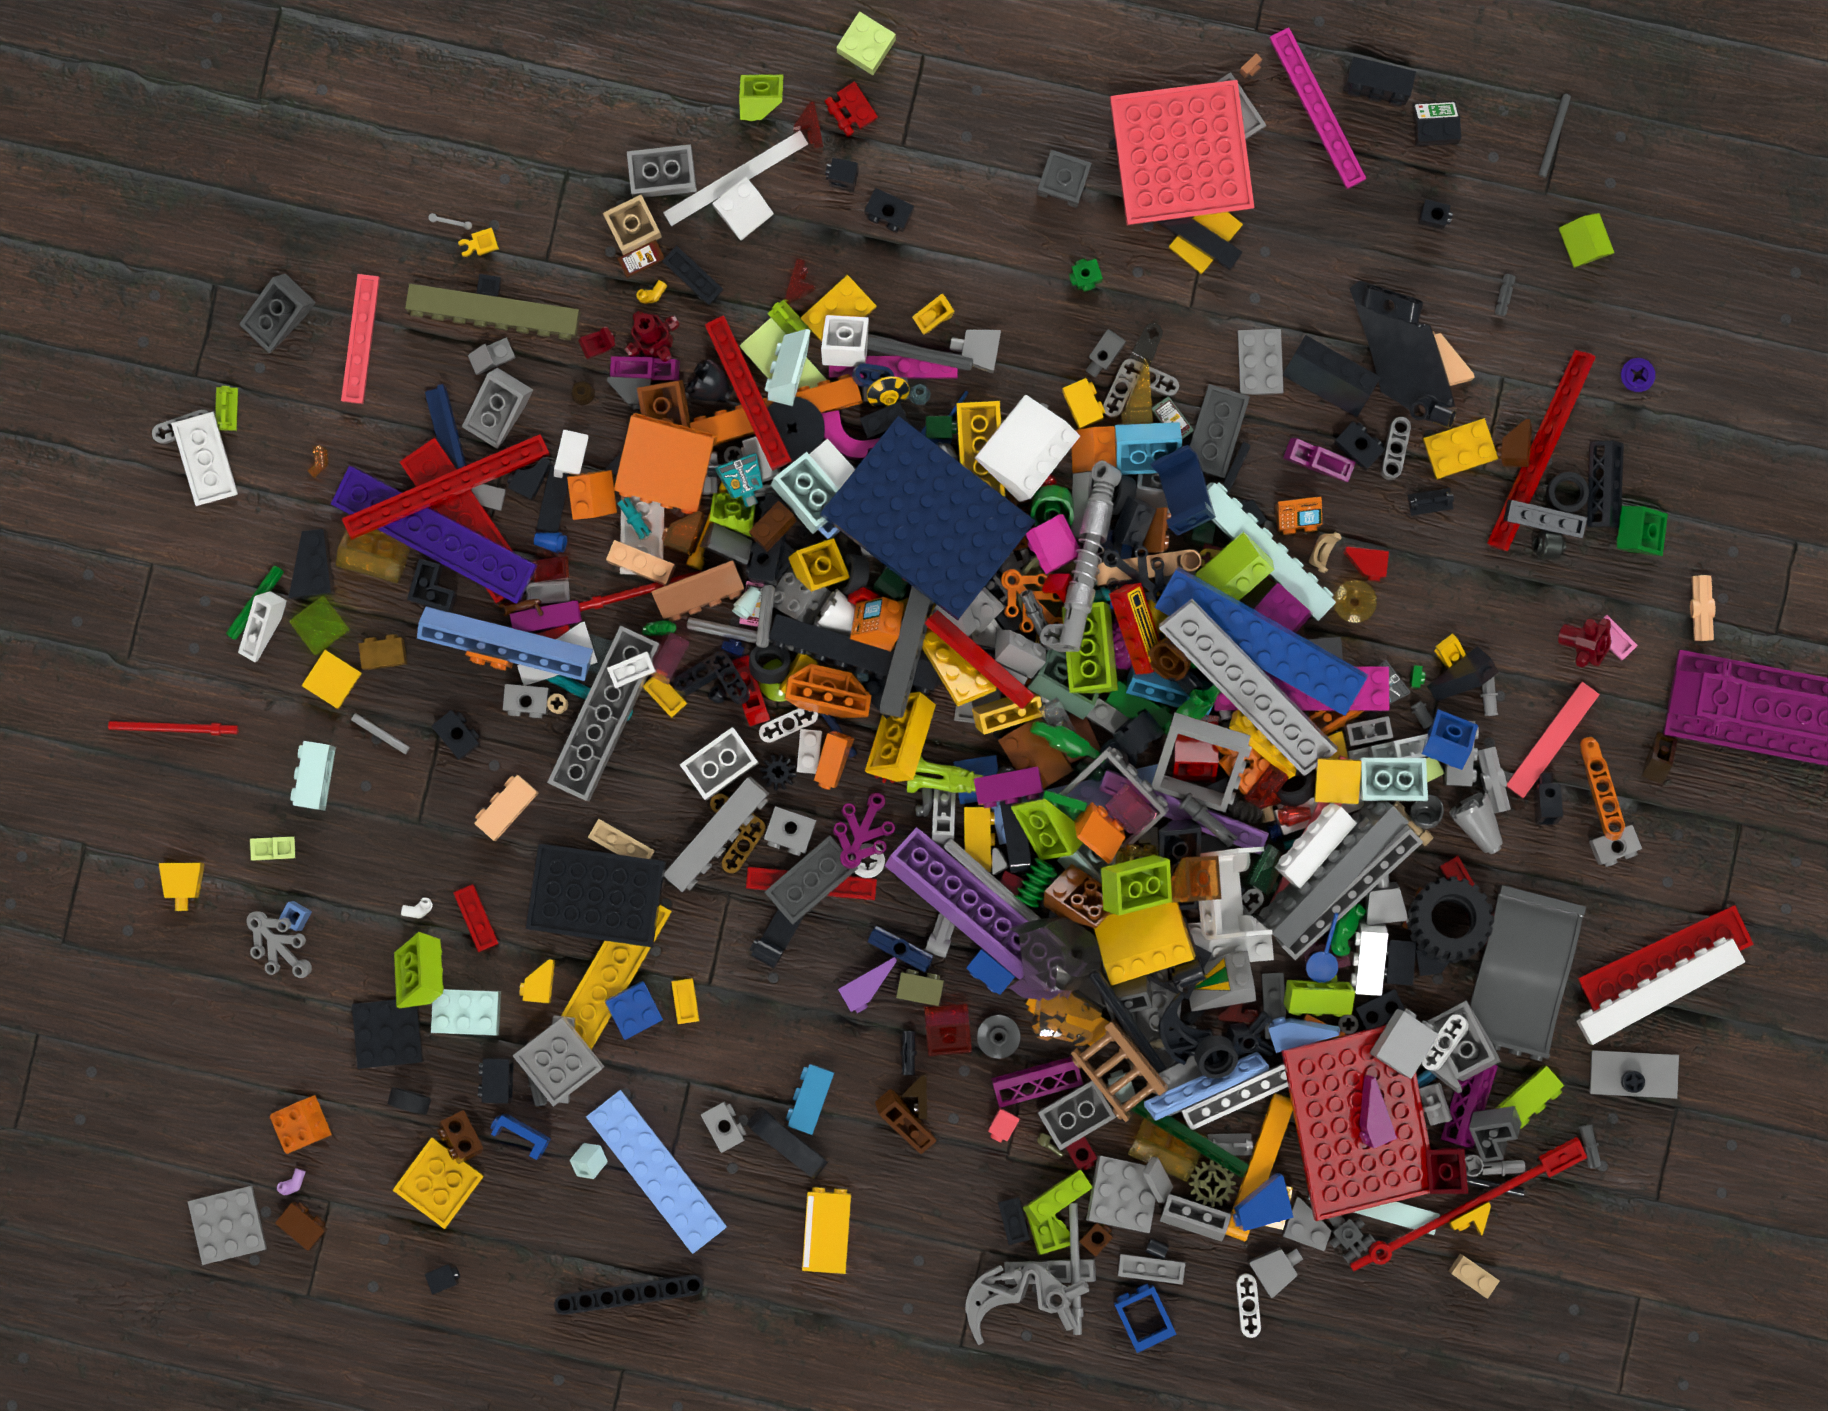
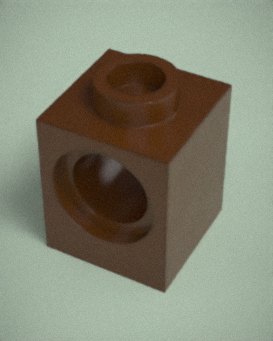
[1079,1222,1113,1257]

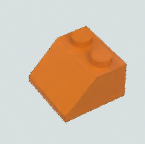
[1071,426,1116,474]
[567,470,617,520]
[1074,802,1125,864]

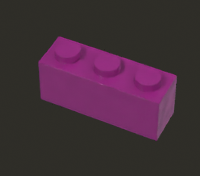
[974,767,1044,809]

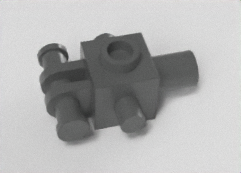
[1328,1215,1376,1264]

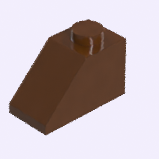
[1498,419,1532,467]

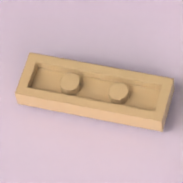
[588,819,655,859]

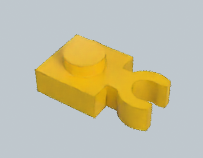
[458,228,499,257]

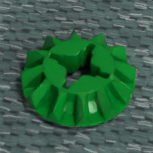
[642,621,676,636]

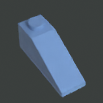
[1268,1017,1340,1053]

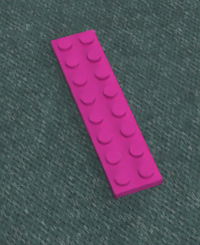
[1214,667,1389,711]

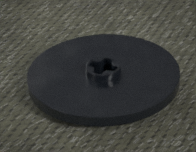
[768,397,825,461]

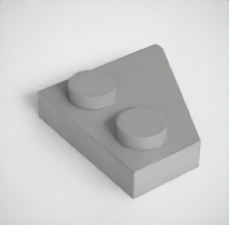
[1283,1196,1331,1251]

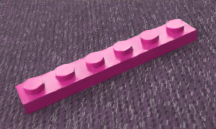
[829,356,957,379]

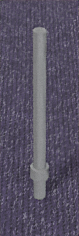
[1069,1203,1084,1335]

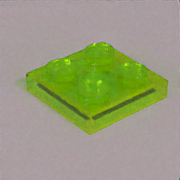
[289,595,350,656]

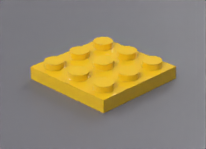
[393,1137,484,1229]

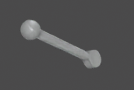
[429,213,472,230]

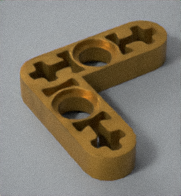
[710,794,766,873]

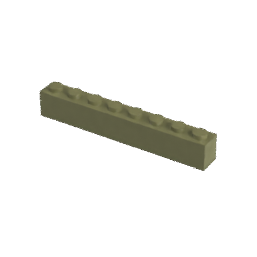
[405,284,581,340]

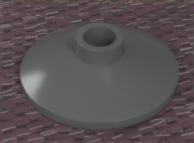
[977,1015,1020,1058]

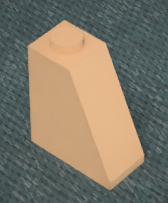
[1433,331,1475,386]

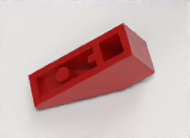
[732,655,770,726]

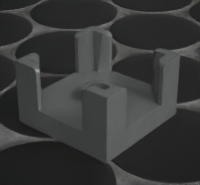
[1037,150,1092,208]

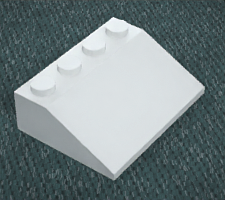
[975,395,1080,502]

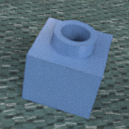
[279,901,312,931]

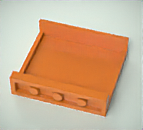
[614,413,718,514]

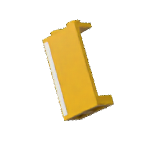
[802,1187,851,1274]

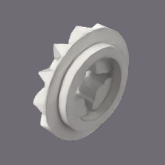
[850,843,885,878]

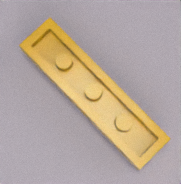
[1229,709,1297,779]

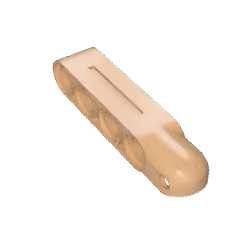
[1096,549,1202,586]

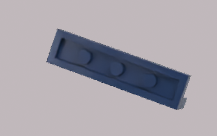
[425,384,467,469]

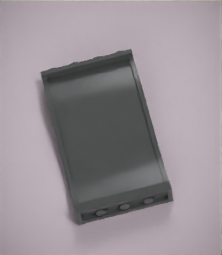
[1470,885,1586,1061]

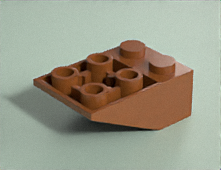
[1134,507,1171,556]
[1044,864,1110,928]

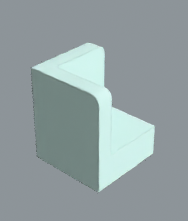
[570,1143,607,1179]

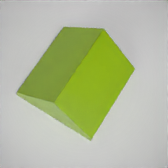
[1559,213,1614,268]

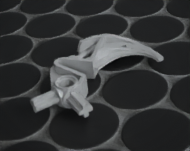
[965,1263,1089,1345]

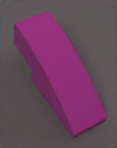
[610,356,680,383]
[1283,438,1356,482]
[510,601,582,633]

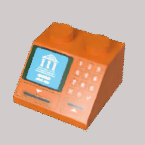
[1274,497,1322,535]
[850,597,904,652]

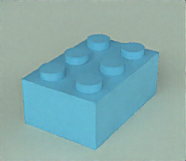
[1115,422,1182,475]

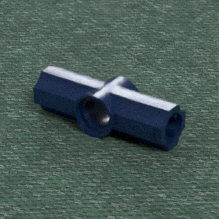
[868,926,934,972]

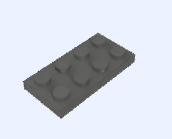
[1190,384,1250,479]
[764,836,858,925]

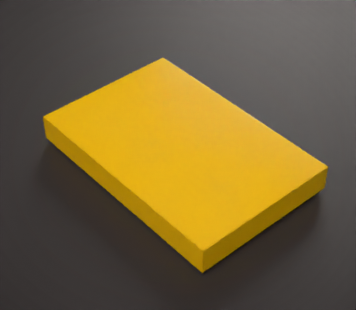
[1169,212,1243,275]

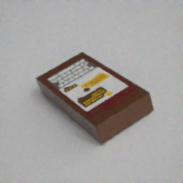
[617,240,665,278]

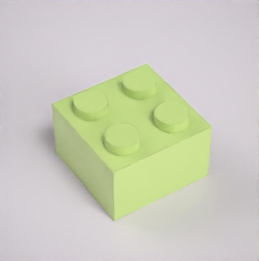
[837,11,896,75]

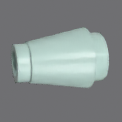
[732,586,761,620]

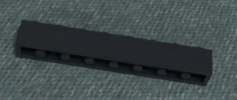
[769,614,939,694]

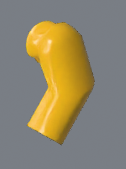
[636,280,667,304]

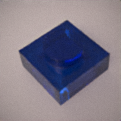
[721,639,745,657]

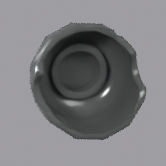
[1410,794,1444,829]

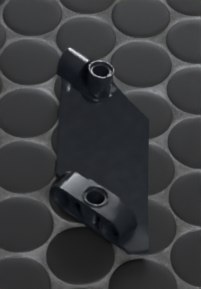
[1349,280,1458,428]

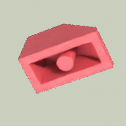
[988,1108,1020,1142]

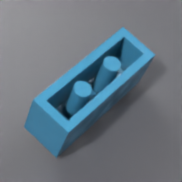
[785,1064,835,1135]

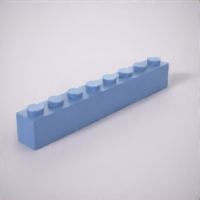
[417,606,593,681]

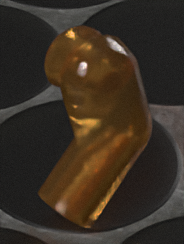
[307,445,328,478]

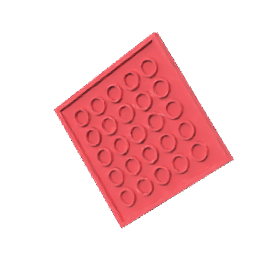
[1110,80,1254,225]

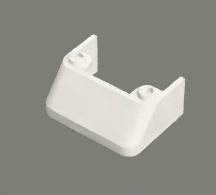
[1198,847,1272,940]

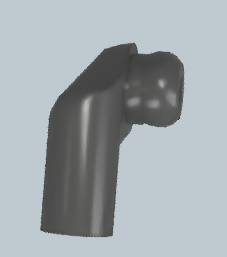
[915,788,933,817]

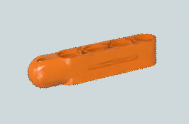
[1580,737,1625,841]

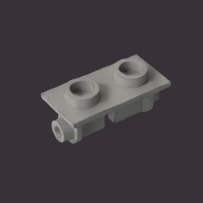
[1208,1133,1253,1156]

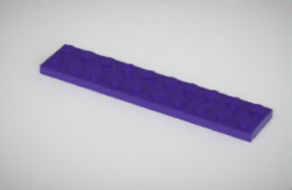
[331,466,538,604]

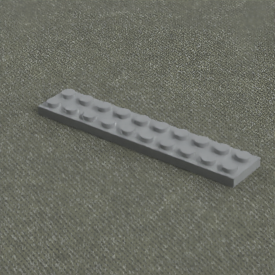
[1159,599,1337,776]

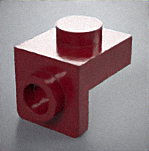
[578,326,615,359]

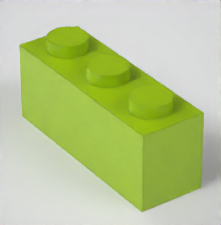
[1283,980,1355,1017]
[1495,1065,1564,1129]
[1023,1170,1093,1226]

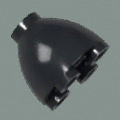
[685,359,733,402]

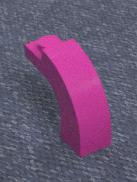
[821,410,880,460]

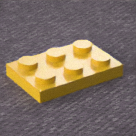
[801,275,877,342]
[1423,418,1498,480]

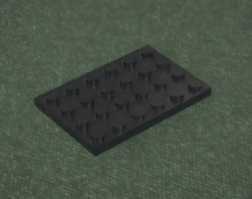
[526,844,666,948]

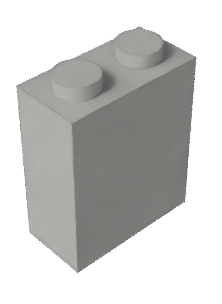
[1370,1009,1439,1079]

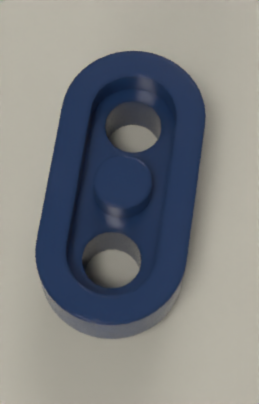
[852,363,894,388]

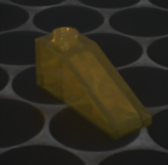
[1121,361,1153,425]

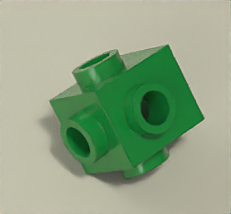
[1069,259,1103,292]

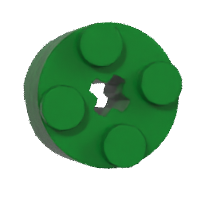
[1031,485,1074,527]

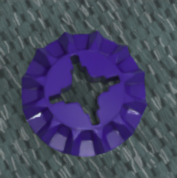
[1620,358,1655,393]

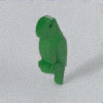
[1162,685,1221,736]
[1029,721,1105,764]
[1331,904,1366,956]

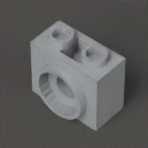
[764,806,817,856]

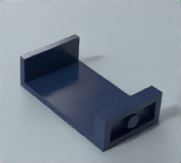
[1150,445,1216,535]

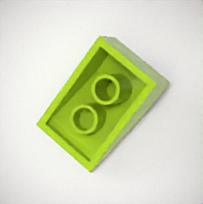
[1011,799,1083,860]

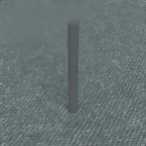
[1538,94,1571,178]

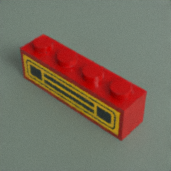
[1109,583,1160,675]

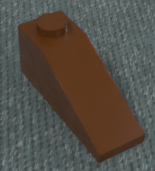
[875,1089,937,1154]

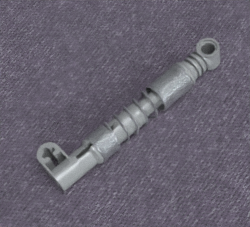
[1040,461,1122,652]

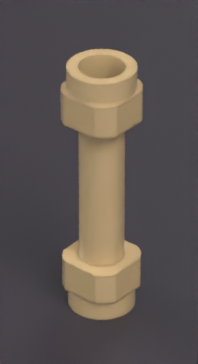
[1392,801,1434,846]

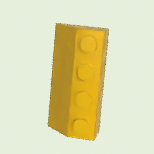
[865,692,936,782]

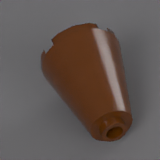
[1148,637,1192,681]

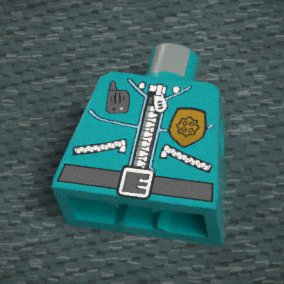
[715,453,763,507]

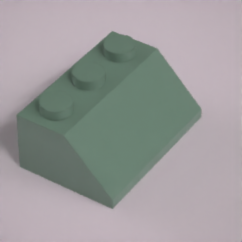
[1028,649,1099,719]

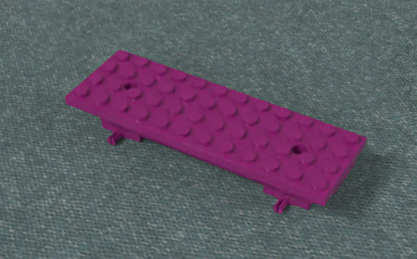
[1663,650,1828,766]

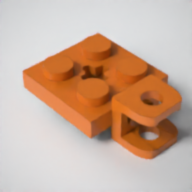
[1215,728,1274,794]

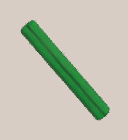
[226,566,284,640]

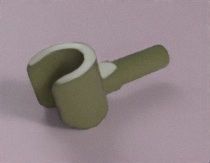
[1037,1132,1064,1157]

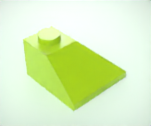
[739,75,783,121]

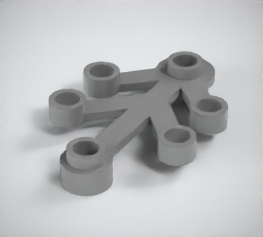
[247,911,312,978]

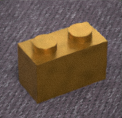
[358,634,407,670]

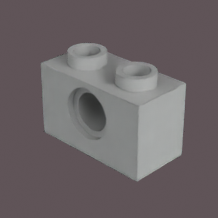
[503,684,550,718]
[1589,825,1642,867]
[701,1101,746,1153]

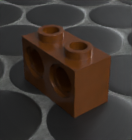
[437,1110,483,1164]

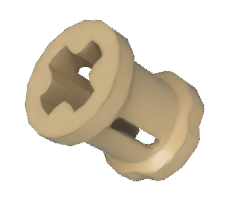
[547,694,568,714]

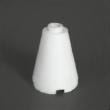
[814,589,855,637]

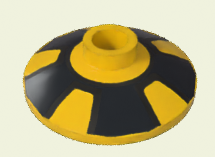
[867,376,909,408]

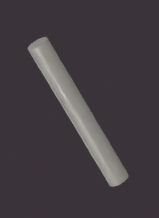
[351,713,410,755]

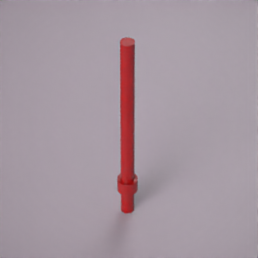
[579,570,701,612]
[108,721,239,736]

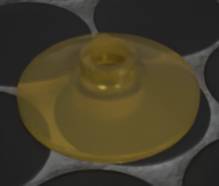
[1334,580,1377,623]

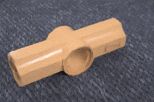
[1690,575,1715,641]

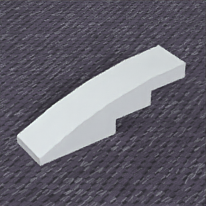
[1347,734,1428,760]

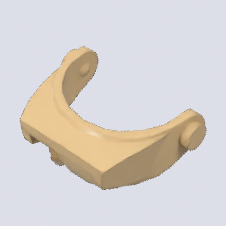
[1309,532,1342,573]

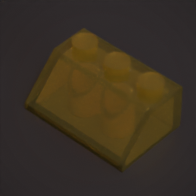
[336,529,411,584]
[1128,1118,1207,1182]

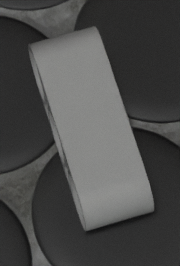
[1380,417,1411,480]

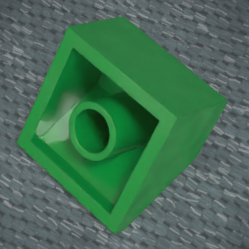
[1617,506,1668,556]

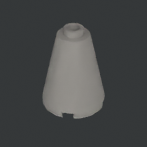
[1449,792,1503,854]

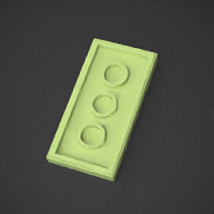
[739,318,827,388]

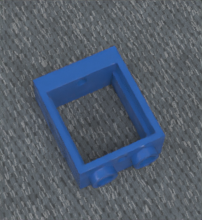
[1114,1283,1176,1353]

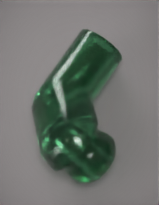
[1074,761,1105,782]

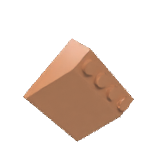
[651,560,745,622]

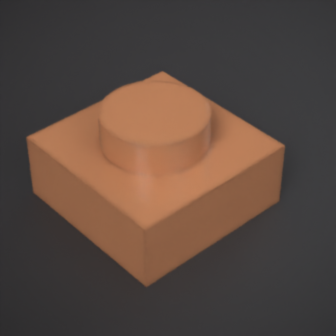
[1239,53,1262,78]

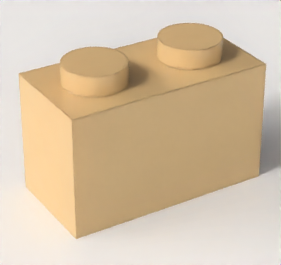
[1448,1254,1499,1299]

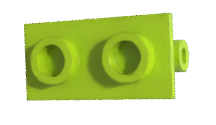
[767,299,812,335]
[215,386,238,431]

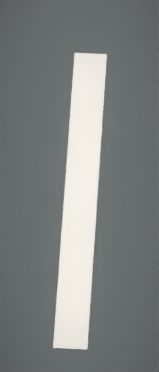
[663,131,808,226]

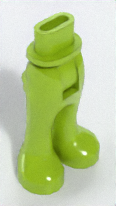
[907,755,984,793]

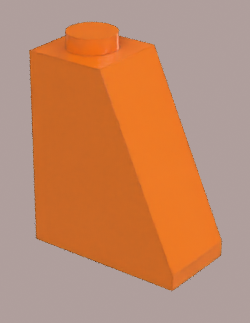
[814,731,855,790]

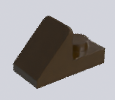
[901,1074,927,1119]

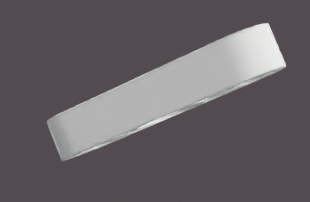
[759,708,818,743]
[1422,1015,1468,1071]
[1236,1273,1261,1338]

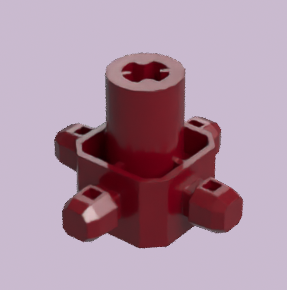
[625,311,680,362]
[1558,618,1612,668]

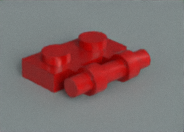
[824,81,878,137]

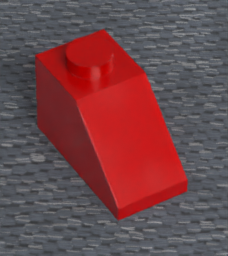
[1343,547,1389,582]

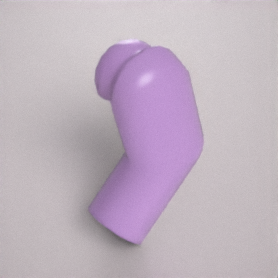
[277,1168,306,1195]

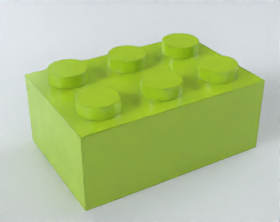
[1101,855,1172,915]

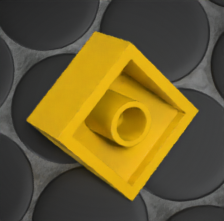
[788,538,850,592]

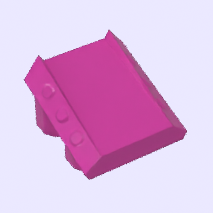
[1026,514,1082,574]

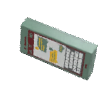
[1151,396,1194,439]

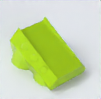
[710,493,756,537]

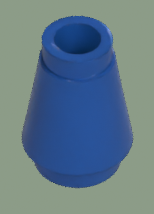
[534,532,567,554]

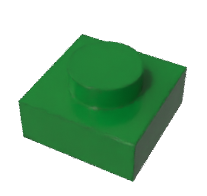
[1409,665,1425,689]

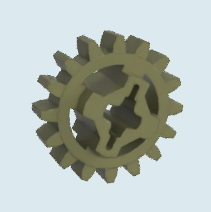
[1188,1159,1236,1207]

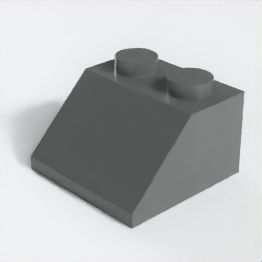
[700,523,752,565]

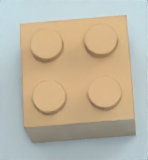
[603,195,662,255]

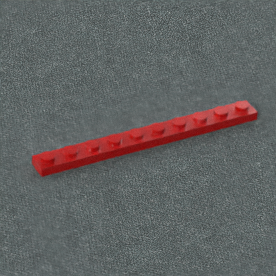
[1487,350,1596,551]
[342,434,549,540]

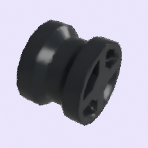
[1621,1071,1645,1093]

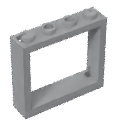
[1152,713,1252,812]
[1059,746,1170,864]

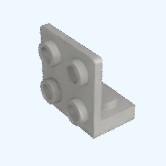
[773,567,831,625]

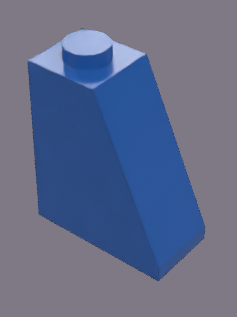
[1233,1173,1294,1231]

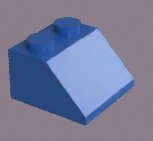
[1422,709,1478,770]

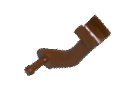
[499,599,544,616]

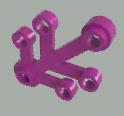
[833,793,895,869]

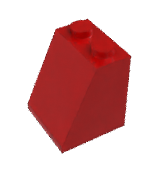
[1172,715,1219,782]

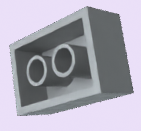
[627,144,697,198]
[1037,1080,1116,1150]

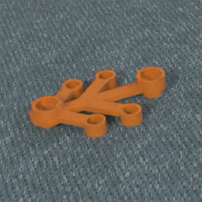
[1001,569,1063,633]

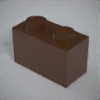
[749,501,797,552]
[275,1202,328,1251]

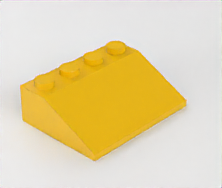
[1094,894,1196,986]

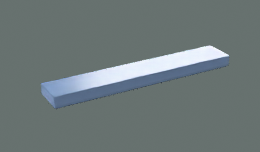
[1144,1052,1269,1121]

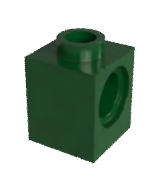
[926,416,957,440]

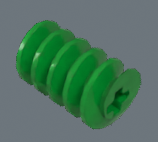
[1014,858,1057,907]

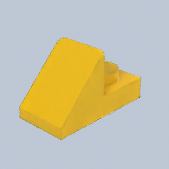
[912,294,955,335]
[1434,633,1466,669]
[1448,1202,1491,1235]

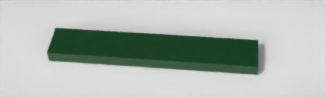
[1131,1100,1250,1178]

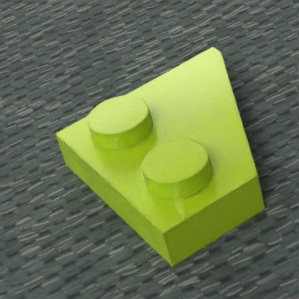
[1026,1214,1070,1255]

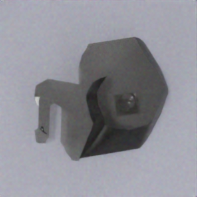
[1008,917,1106,1046]

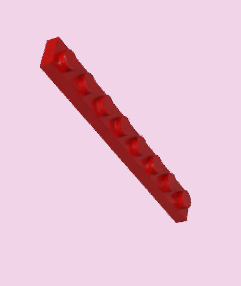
[705,315,792,471]

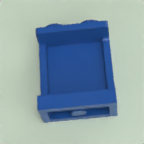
[490,1113,551,1160]

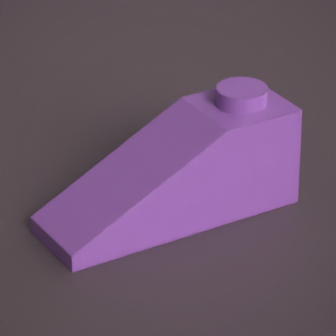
[838,957,897,1013]

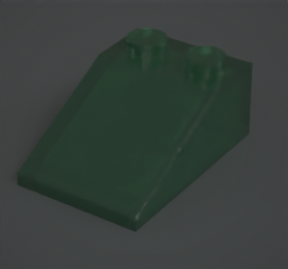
[1244,844,1284,896]

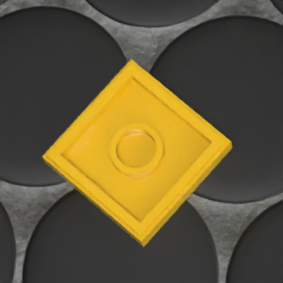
[302,650,362,709]
[1314,758,1362,804]

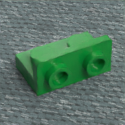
[1042,790,1087,821]

